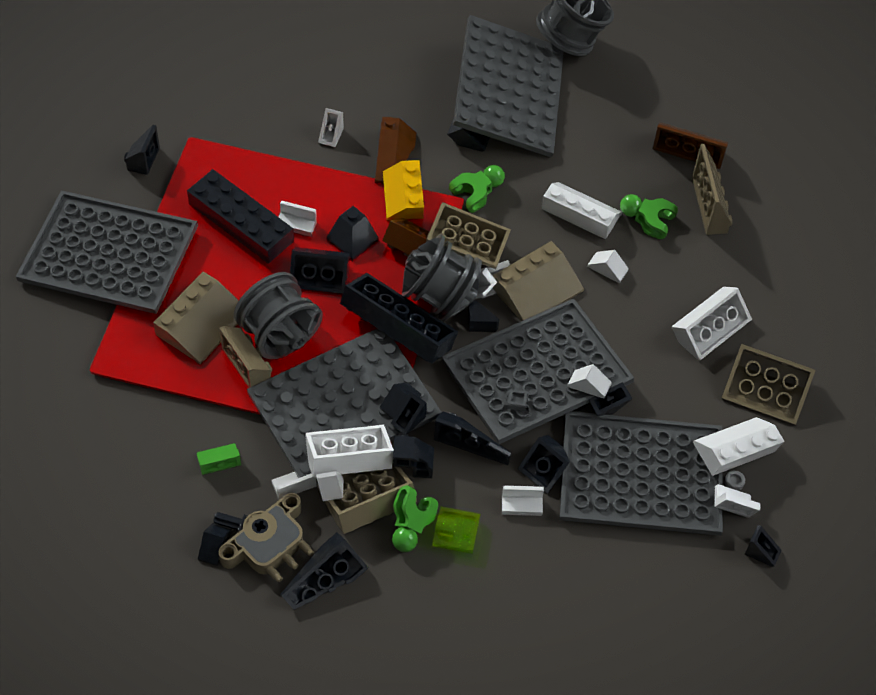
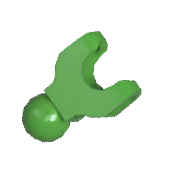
[449,165,505,213]
[620,194,678,239]
[392,485,438,552]

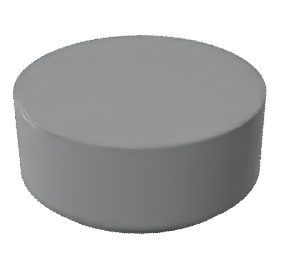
[724,471,745,491]

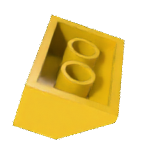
[383,160,424,220]

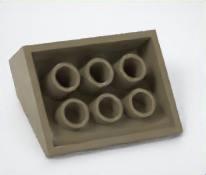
[692,144,732,235]
[426,202,511,269]
[493,241,584,321]
[153,271,239,364]
[722,344,816,425]
[317,463,417,534]

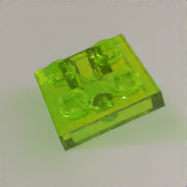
[433,506,480,554]

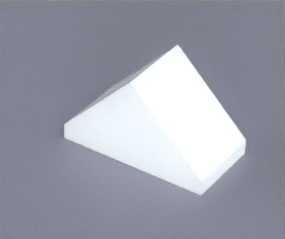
[318,108,344,147]
[587,250,629,283]
[568,364,611,398]
[316,471,344,501]

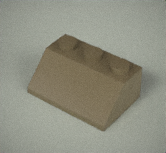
[219,326,272,388]

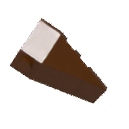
[375,117,417,183]

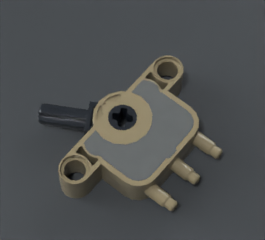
[213,493,314,582]

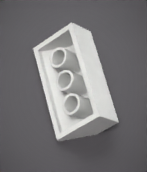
[541,182,622,239]
[672,286,752,360]
[693,417,785,476]
[305,425,394,477]

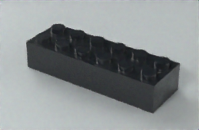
[187,169,294,264]
[340,273,458,364]

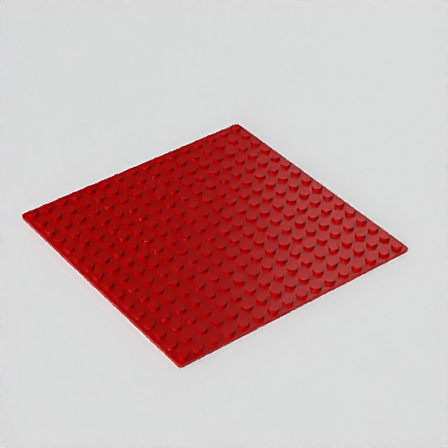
[90,137,464,442]

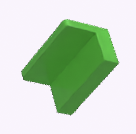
[197,443,241,475]

